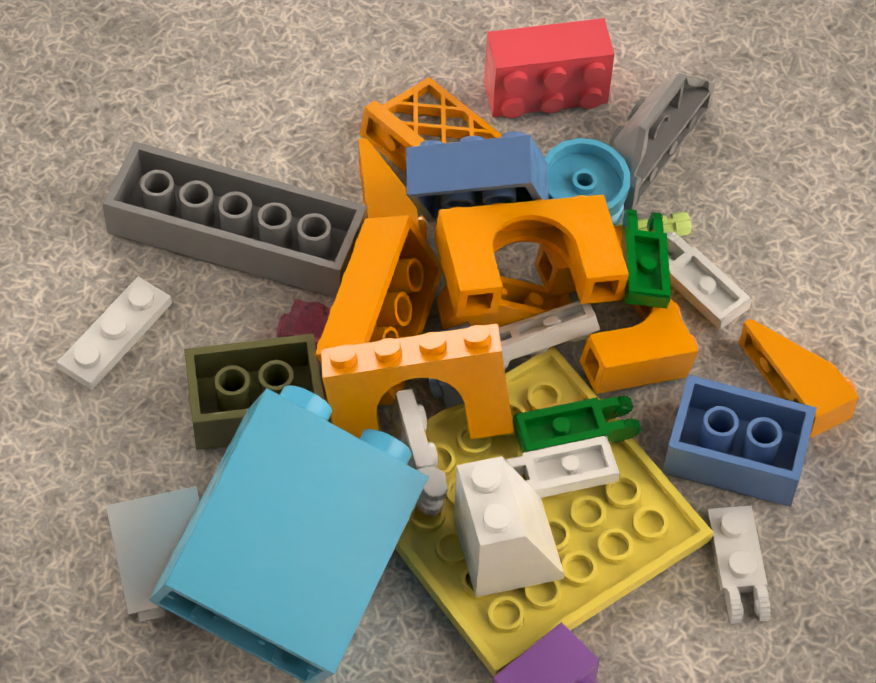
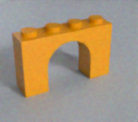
[434,194,629,317]
[534,225,698,394]
[321,324,514,439]

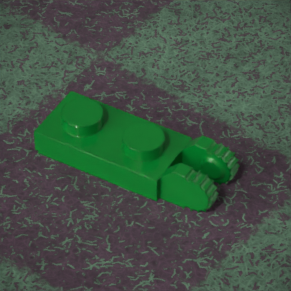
[622,209,671,309]
[512,395,642,453]

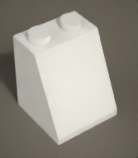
[454,456,564,597]
[106,486,200,622]

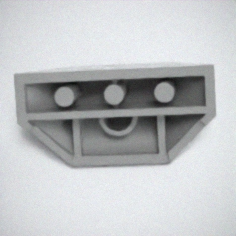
[609,73,715,210]

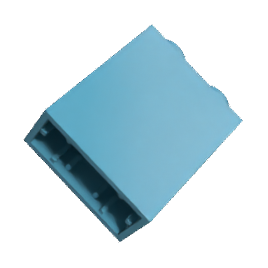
[149,385,429,683]

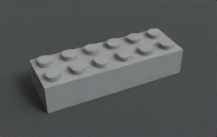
[103,141,368,298]

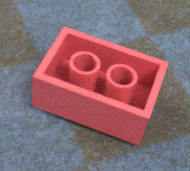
[484,18,615,118]

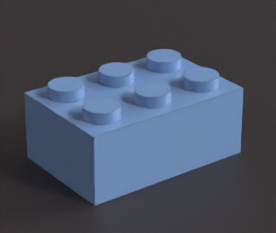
[406,131,549,222]
[663,374,817,507]

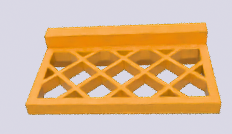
[359,77,502,173]

